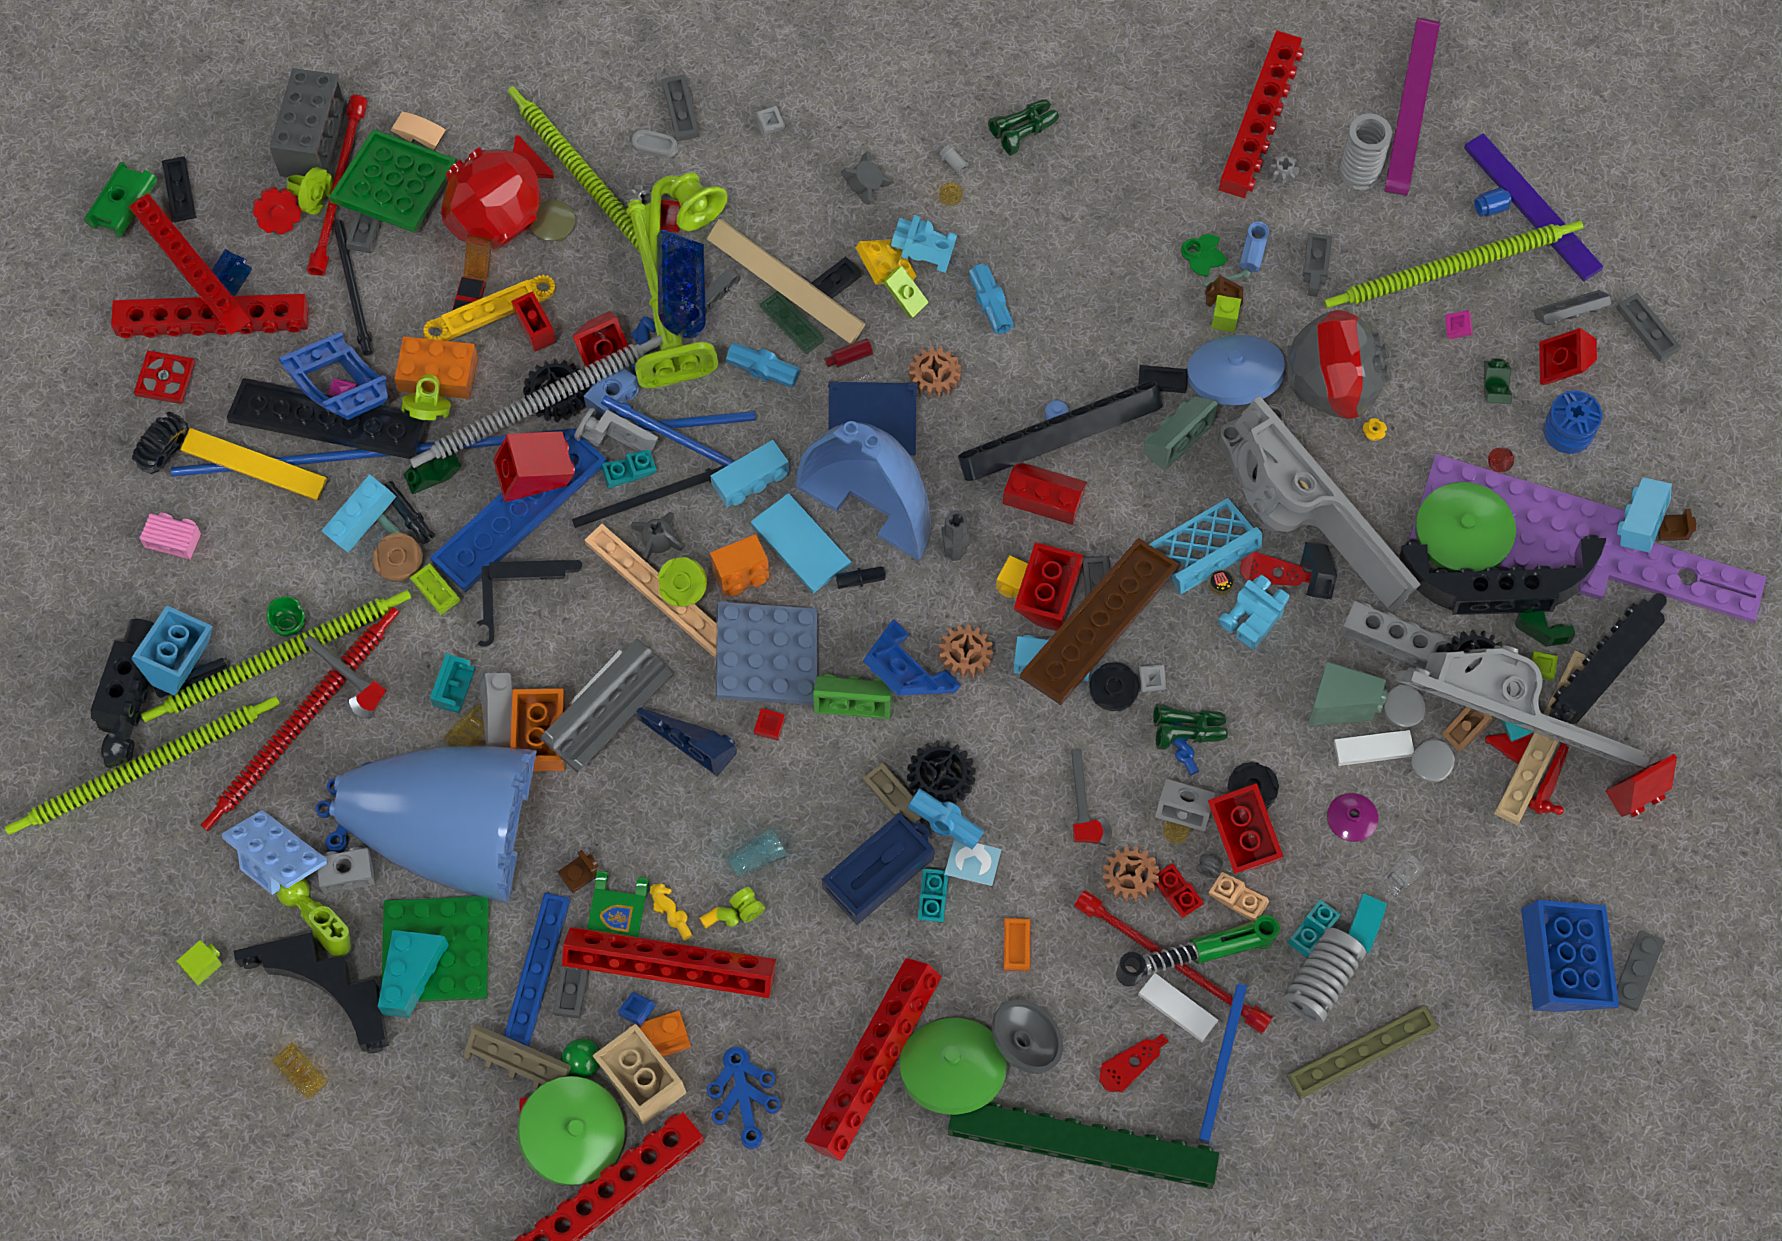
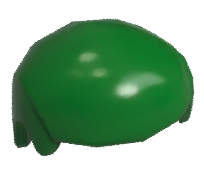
[266,596,305,637]
[560,1038,600,1078]

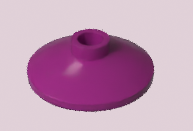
[1327,793,1378,842]

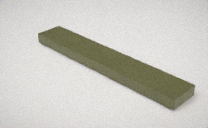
[1287,1005,1439,1099]

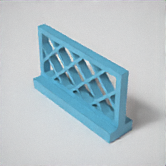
[1149,498,1262,595]

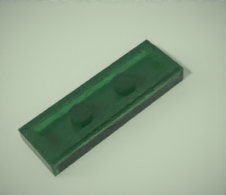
[760,291,824,355]

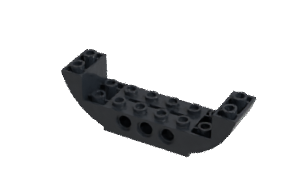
[1399,535,1606,615]

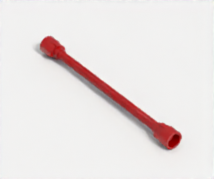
[306,95,368,276]
[1074,890,1273,1034]

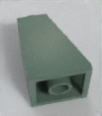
[1307,662,1388,726]

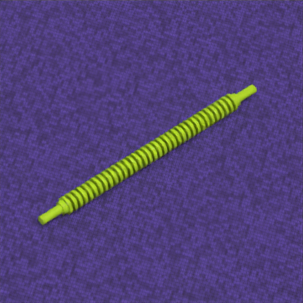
[507,86,672,274]
[1324,220,1583,309]
[141,590,411,723]
[4,696,280,835]

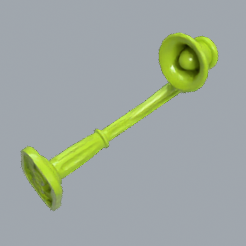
[626,172,728,389]

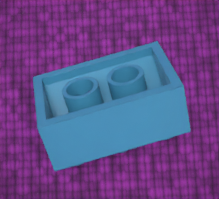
[132,606,213,696]

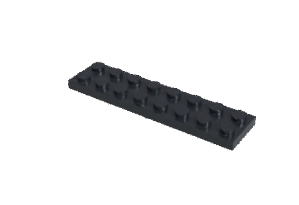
[227,378,428,459]

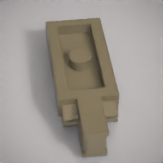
[862,763,921,824]

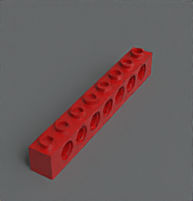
[1218,30,1304,199]
[129,193,250,335]
[111,294,309,338]
[562,927,776,998]
[805,958,942,1161]
[514,1112,704,1241]

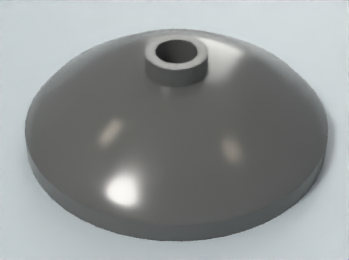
[992,999,1063,1074]

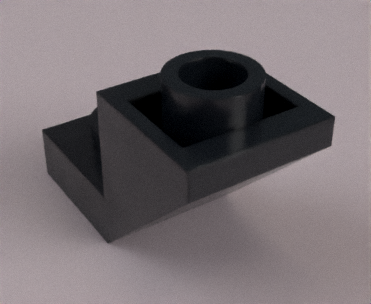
[1300,542,1337,599]

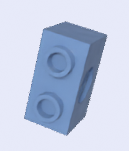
[584,368,639,417]

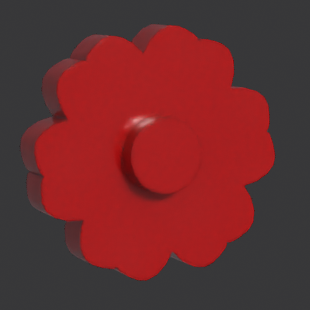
[252,186,302,235]

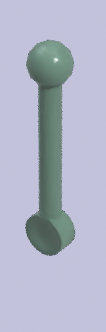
[1203,269,1251,289]

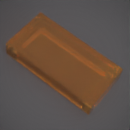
[463,235,492,283]

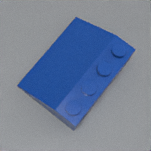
[1521,900,1619,1012]

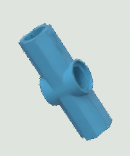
[969,264,1014,334]
[726,342,800,388]
[907,788,984,849]

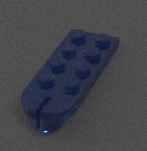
[657,229,706,339]

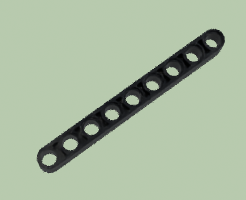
[958,382,1163,481]

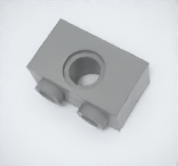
[1155,779,1216,832]
[317,847,375,894]

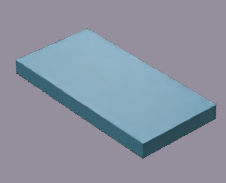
[751,493,851,594]

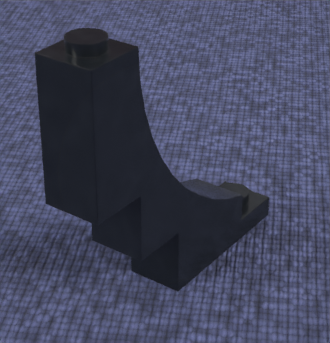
[234,932,389,1054]

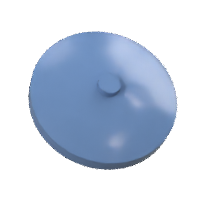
[1187,335,1285,405]

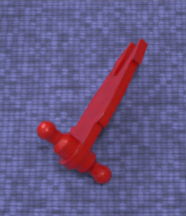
[1528,743,1569,815]

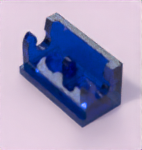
[211,249,252,296]

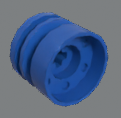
[1543,390,1603,454]

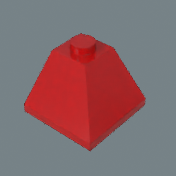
[572,311,629,370]
[1539,328,1597,385]

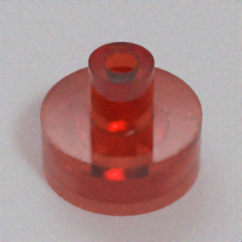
[1488,447,1514,472]

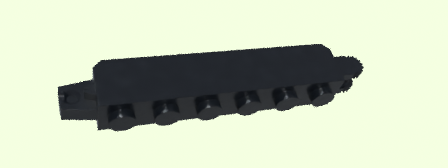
[1549,593,1667,724]

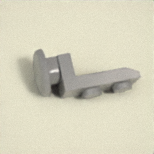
[575,407,658,453]

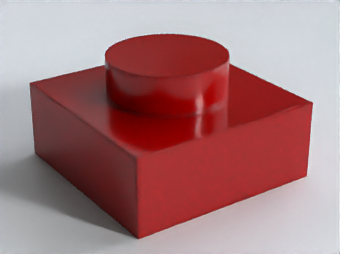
[754,708,785,741]

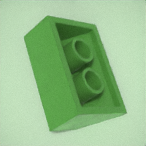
[813,674,892,719]

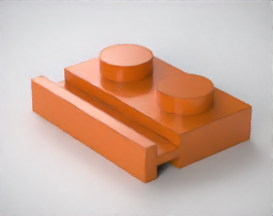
[629,1010,691,1057]

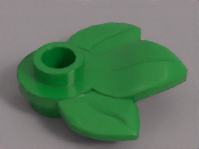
[1181,234,1227,277]

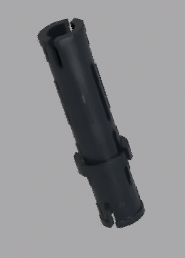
[384,481,435,544]

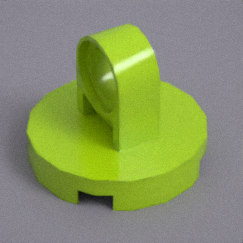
[287,167,333,215]
[401,374,451,420]
[657,557,707,607]

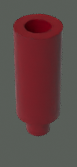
[824,338,873,368]

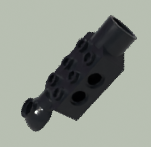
[90,618,154,768]

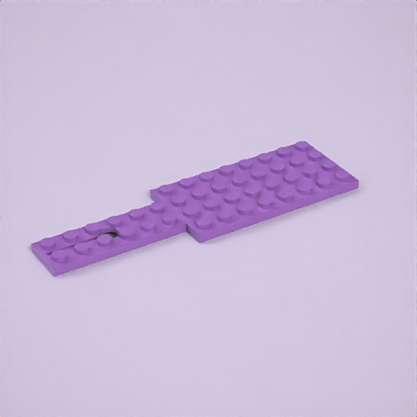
[1409,454,1766,623]

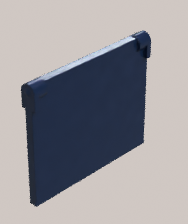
[828,381,917,456]

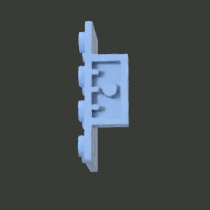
[222,810,327,895]

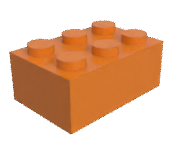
[394,336,478,399]
[510,689,567,771]

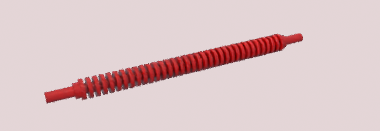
[200,607,399,832]

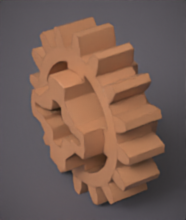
[909,346,961,398]
[938,625,993,679]
[1103,846,1159,903]

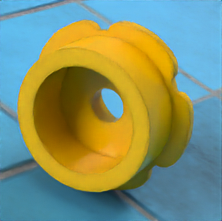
[1363,418,1387,441]

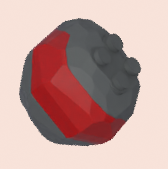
[1287,310,1391,419]

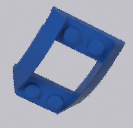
[279,332,387,420]

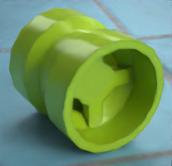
[729,887,765,923]

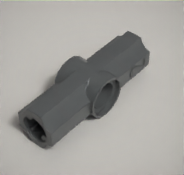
[941,510,970,561]

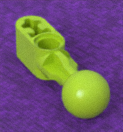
[276,878,351,957]

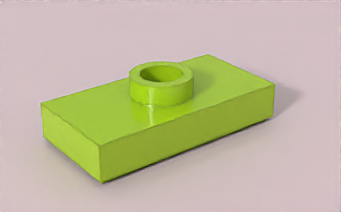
[882,266,929,318]
[410,563,460,616]

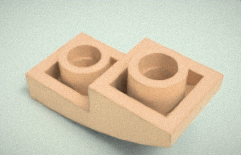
[391,111,446,151]
[1209,872,1269,922]

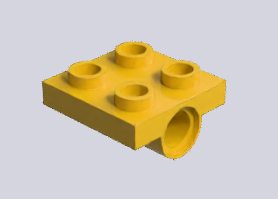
[855,239,916,285]

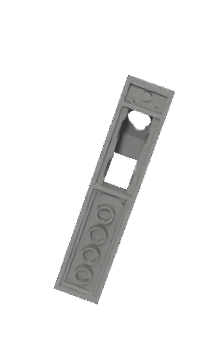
[1231,396,1421,612]
[1395,645,1650,768]

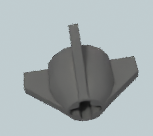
[841,151,893,205]
[631,512,683,562]

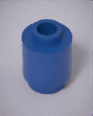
[1474,187,1511,217]

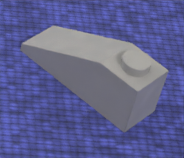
[480,673,512,748]

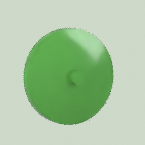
[1415,482,1516,572]
[900,1018,1007,1115]
[517,1076,625,1186]

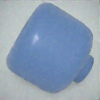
[1045,400,1069,420]

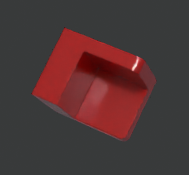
[660,200,681,233]

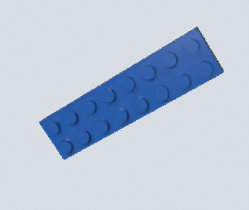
[430,429,607,592]

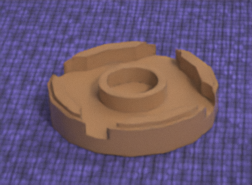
[373,533,422,582]

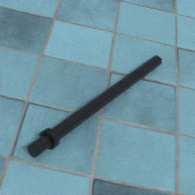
[333,219,372,356]
[572,465,725,528]

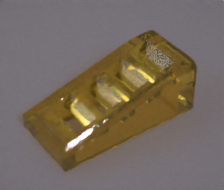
[444,704,485,746]
[272,1042,328,1100]

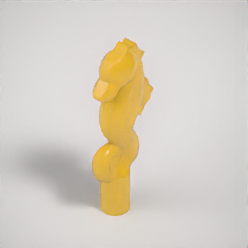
[649,884,693,941]

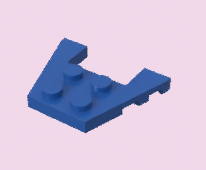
[863,619,961,695]

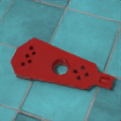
[1240,552,1311,586]
[1099,1034,1169,1093]

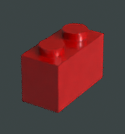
[511,291,556,352]

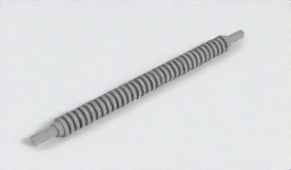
[409,335,663,468]

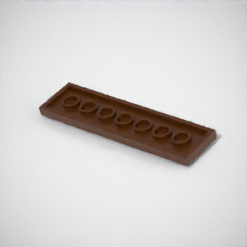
[1020,538,1179,705]

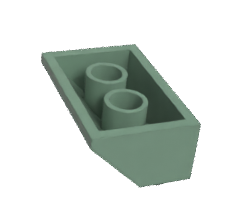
[1143,396,1218,471]

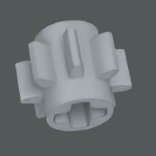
[1269,155,1300,185]
[624,185,651,205]

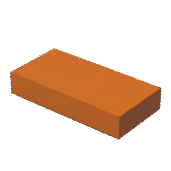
[1004,918,1030,971]

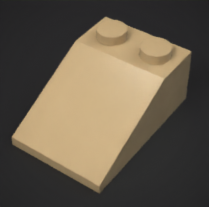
[592,1024,686,1125]

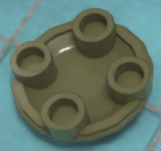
[530,200,576,242]

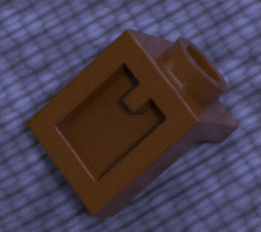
[1205,275,1243,307]
[1658,509,1696,541]
[557,850,599,894]

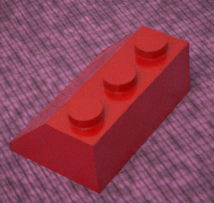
[1003,462,1087,525]
[1014,542,1083,631]
[1208,783,1284,874]

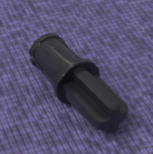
[835,566,886,589]

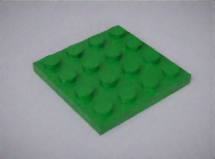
[329,129,457,233]
[381,896,489,1002]

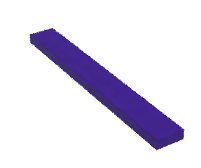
[1464,133,1604,282]

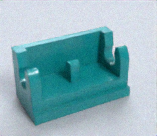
[430,653,476,714]

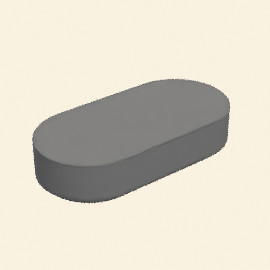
[632,130,678,158]

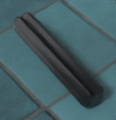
[154,658,228,698]

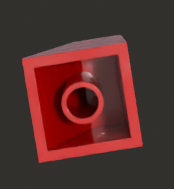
[493,431,575,502]

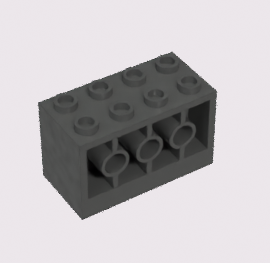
[269,68,347,177]

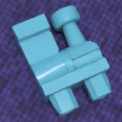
[891,215,958,273]
[1217,575,1289,651]

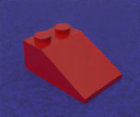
[1605,754,1677,818]

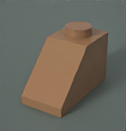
[1442,707,1497,752]

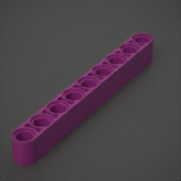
[1384,17,1440,196]

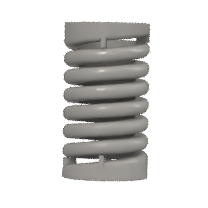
[1339,113,1392,190]
[1282,927,1366,1025]

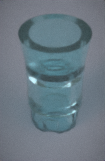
[727,825,788,878]

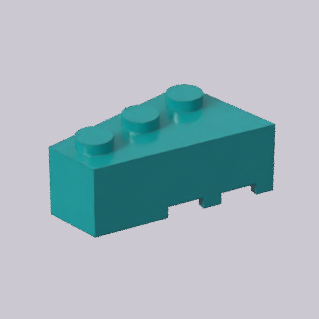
[378,930,449,1018]

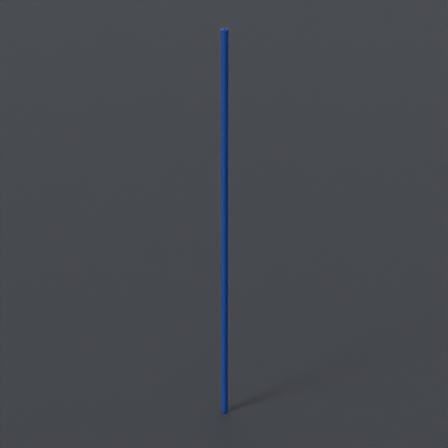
[171,411,755,477]

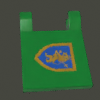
[587,870,649,937]

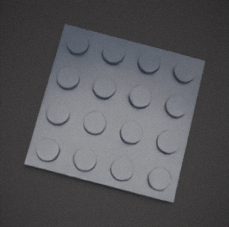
[715,602,817,705]

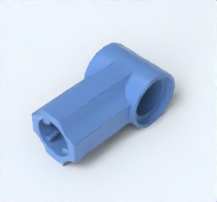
[1239,222,1269,272]

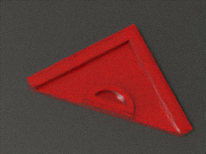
[513,135,554,179]
[1485,733,1533,764]

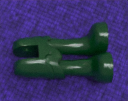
[988,99,1059,156]
[1153,703,1228,750]

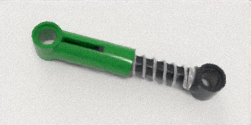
[1116,915,1280,987]

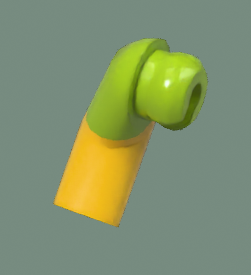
[699,907,739,929]

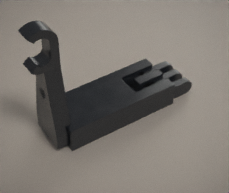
[476,560,582,647]

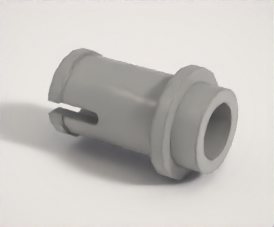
[940,145,969,175]

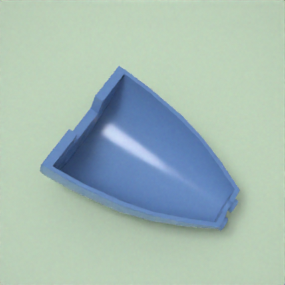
[796,421,931,561]
[329,746,537,903]

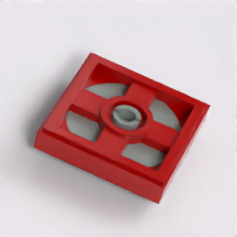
[134,350,195,404]

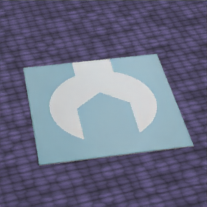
[944,838,1002,886]

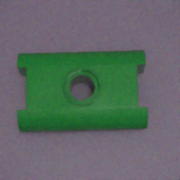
[84,162,158,238]

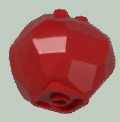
[441,147,541,251]

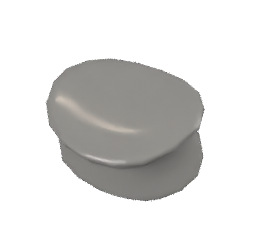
[1383,685,1425,728]
[1411,740,1455,783]

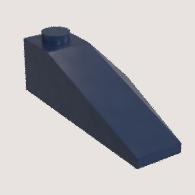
[636,708,736,777]

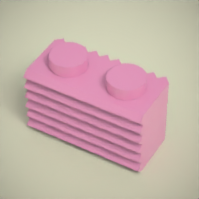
[140,512,201,560]

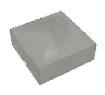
[754,106,785,136]
[1138,664,1167,692]

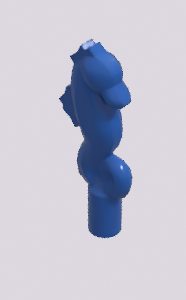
[630,316,656,372]
[1170,723,1199,776]

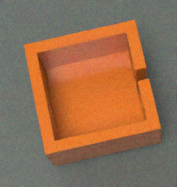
[710,534,770,597]

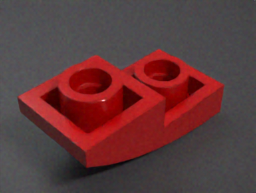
[1154,863,1204,919]

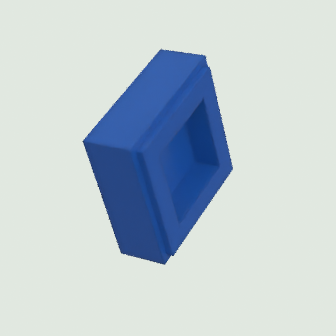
[617,992,655,1026]

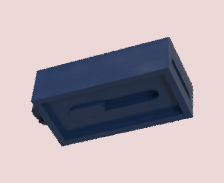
[822,813,934,925]

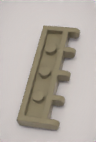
[463,1024,571,1090]

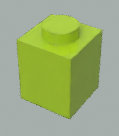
[1211,295,1241,333]
[176,940,222,986]

